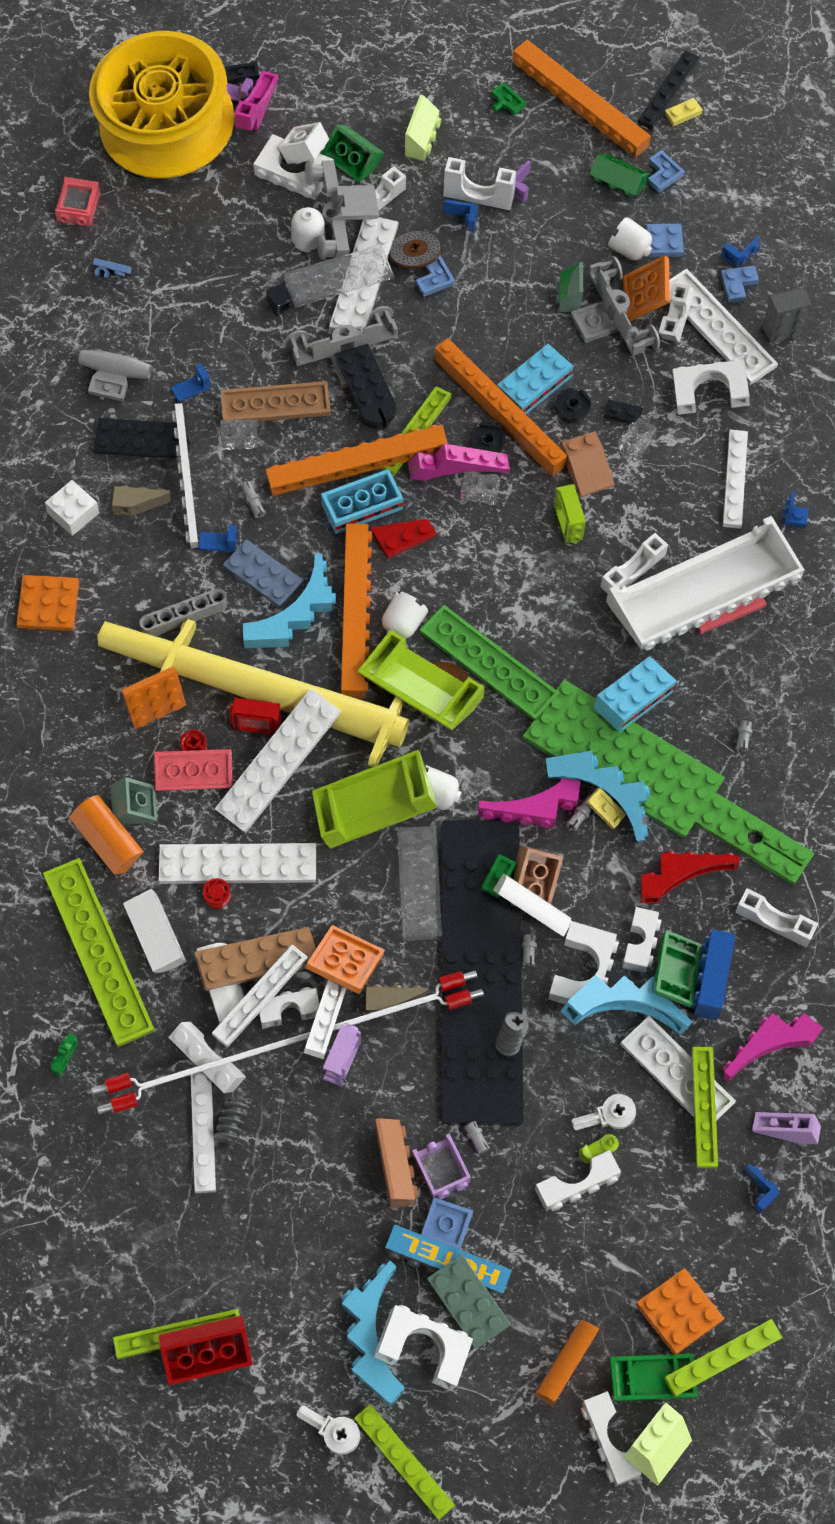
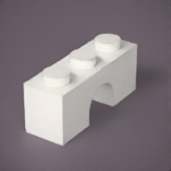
[375,166,406,210]
[658,282,694,343]
[622,907,661,973]
[259,987,320,1029]

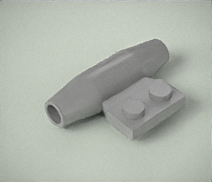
[79,350,152,402]

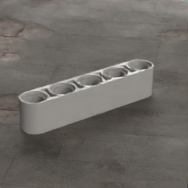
[139,589,227,636]

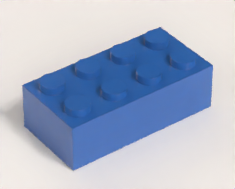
[691,929,736,1021]

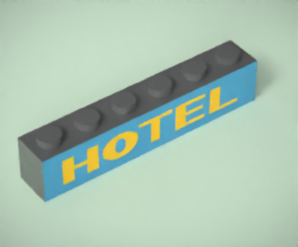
[385,1224,512,1298]

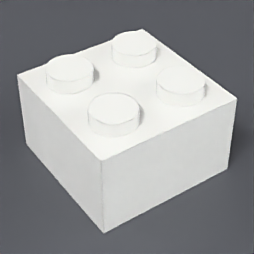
[279,122,329,164]
[45,480,99,536]

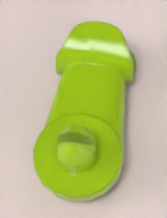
[579,1134,619,1164]

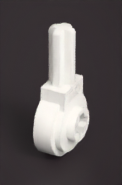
[572,1094,636,1131]
[297,1406,360,1455]

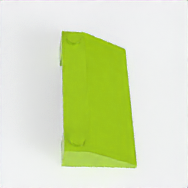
[358,630,484,731]
[312,750,437,849]

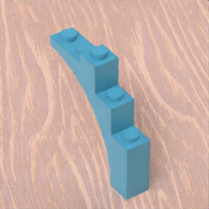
[243,554,336,649]
[546,751,650,843]
[560,975,693,1036]
[342,1261,405,1407]

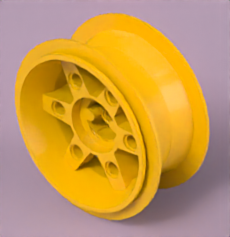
[89,31,234,178]

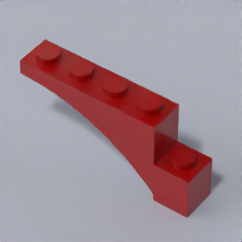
[640,851,739,904]

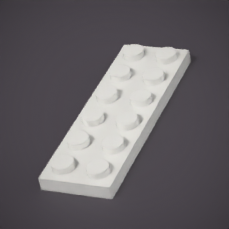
[620,1016,736,1121]

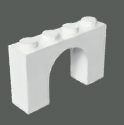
[254,134,334,200]
[443,157,516,210]
[673,359,750,415]
[548,921,619,1004]
[374,1305,473,1391]

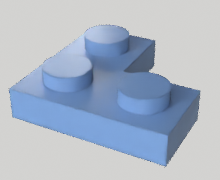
[648,150,685,193]
[416,255,455,297]
[720,265,759,303]

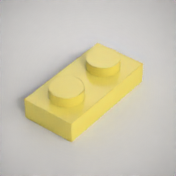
[664,98,703,126]
[586,788,626,828]

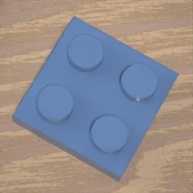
[646,224,684,257]
[421,1197,473,1250]

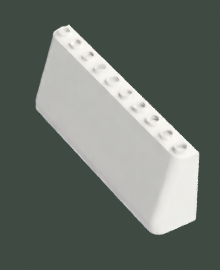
[606,516,804,650]

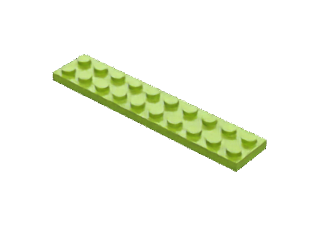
[43,858,155,1047]

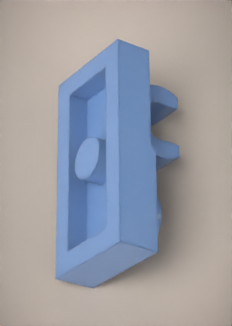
[93,258,132,278]

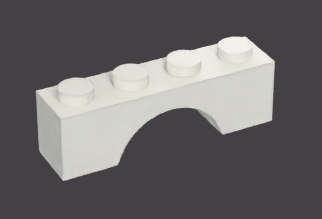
[601,533,668,594]
[735,888,819,948]
[169,1022,246,1093]
[535,1150,621,1211]
[581,1391,641,1487]

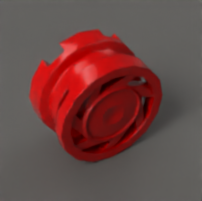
[180,729,207,751]
[203,878,231,909]

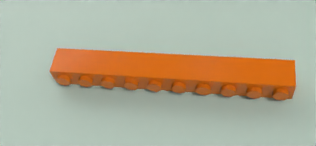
[512,40,651,158]
[434,338,567,477]
[266,425,448,496]
[341,524,372,699]

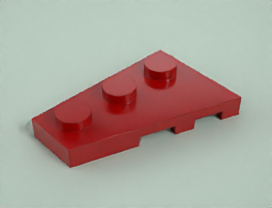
[371,519,436,559]

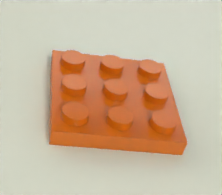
[623,255,670,321]
[17,575,80,631]
[121,666,186,729]
[306,925,385,994]
[636,1268,725,1356]

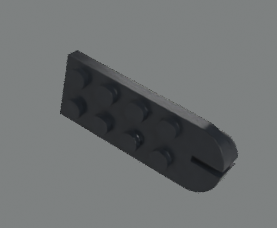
[335,344,396,430]
[93,418,191,458]

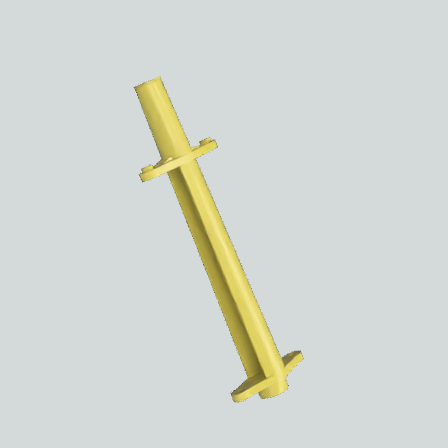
[97,619,409,767]

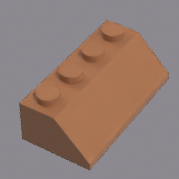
[375,1118,418,1209]

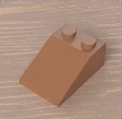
[561,431,615,497]
[511,845,563,906]

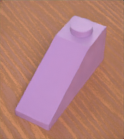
[752,1112,821,1144]

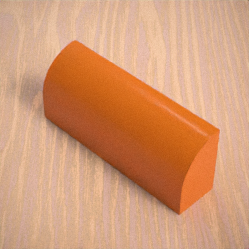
[69,795,143,875]
[535,1320,599,1407]

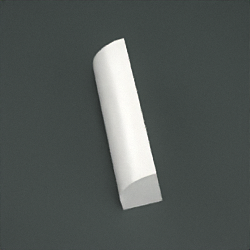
[493,874,571,937]
[123,889,187,973]
[197,943,244,1024]

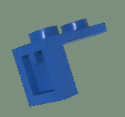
[443,200,478,232]
[721,236,761,268]
[171,363,211,402]
[782,491,809,528]
[199,525,237,552]
[744,1164,780,1214]

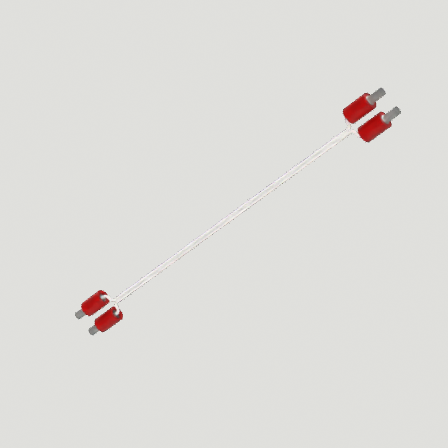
[91,971,484,1114]

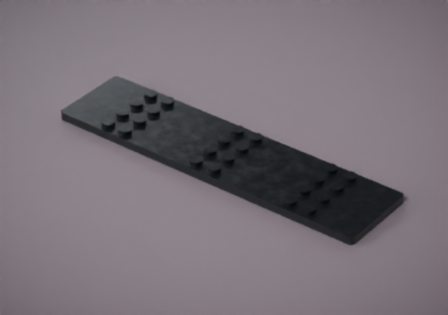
[442,820,524,1125]

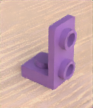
[227,78,253,103]
[514,161,531,203]

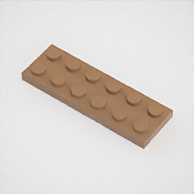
[220,381,331,424]
[194,927,316,991]

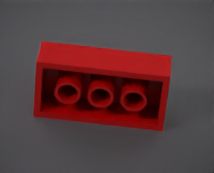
[159,1315,253,1385]

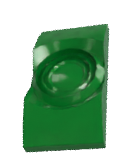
[653,930,702,1008]
[609,1354,698,1402]

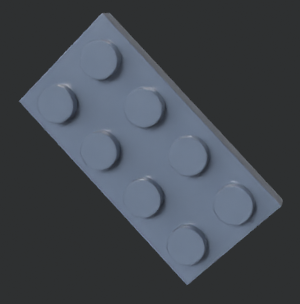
[223,539,304,609]

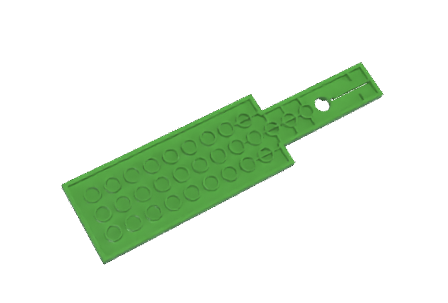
[523,679,815,885]

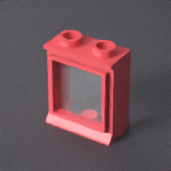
[55,177,100,226]

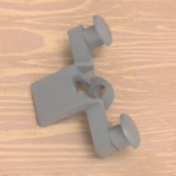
[305,159,379,260]
[570,256,660,356]
[285,306,398,388]

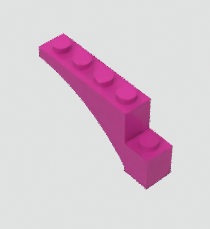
[234,71,278,131]
[408,444,510,481]
[478,778,580,828]
[722,1013,823,1082]

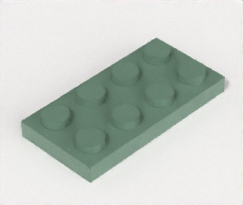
[427,1253,511,1349]

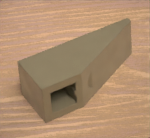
[112,486,171,516]
[366,984,427,1016]

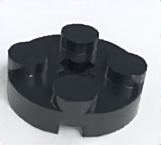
[555,388,591,424]
[470,423,506,453]

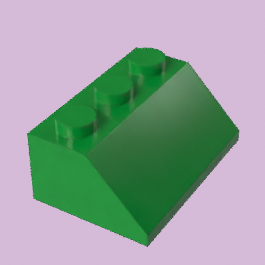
[321,125,384,183]
[590,153,651,197]

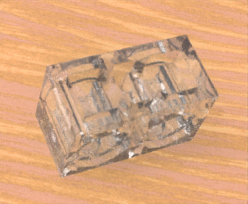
[617,417,657,462]
[220,419,258,450]
[461,471,501,505]

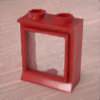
[229,698,282,735]

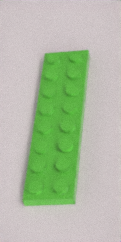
[420,605,560,721]

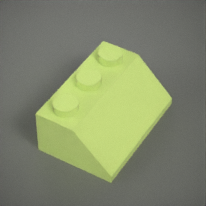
[405,95,441,161]
[624,1403,692,1486]

